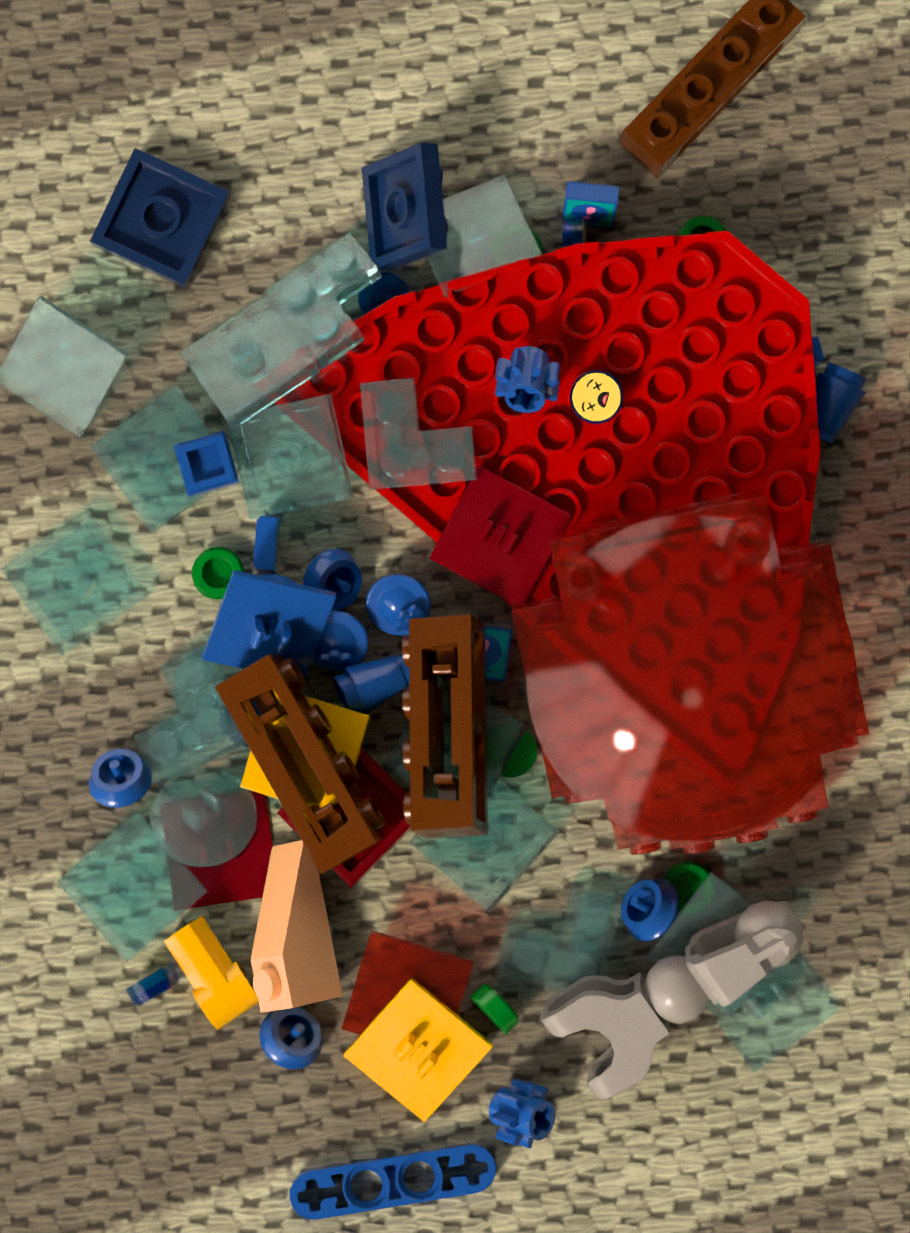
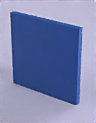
[202,570,336,679]

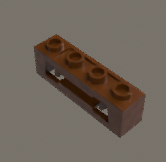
[620,0,806,179]
[402,614,488,839]
[215,654,386,874]

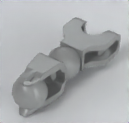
[540,900,803,1099]

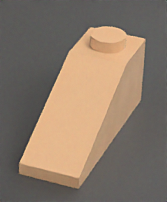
[251,840,343,1013]

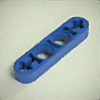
[290,1143,496,1220]

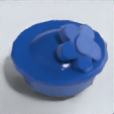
[303,548,362,611]
[366,574,431,636]
[312,610,369,672]
[88,749,153,808]
[621,878,679,942]
[259,1007,323,1069]

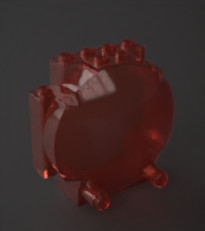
[512,488,869,855]

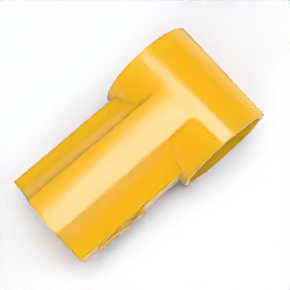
[164,916,259,1030]

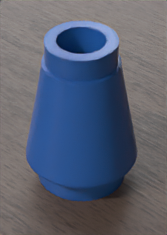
[815,362,867,444]
[333,653,410,714]

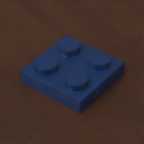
[362,143,448,271]
[90,148,231,289]

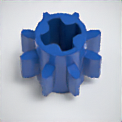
[495,346,560,413]
[489,1078,555,1148]

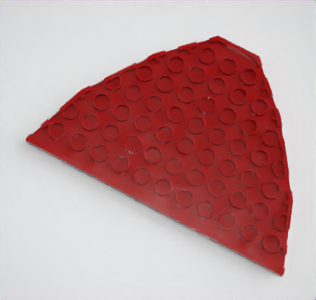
[254,231,820,796]

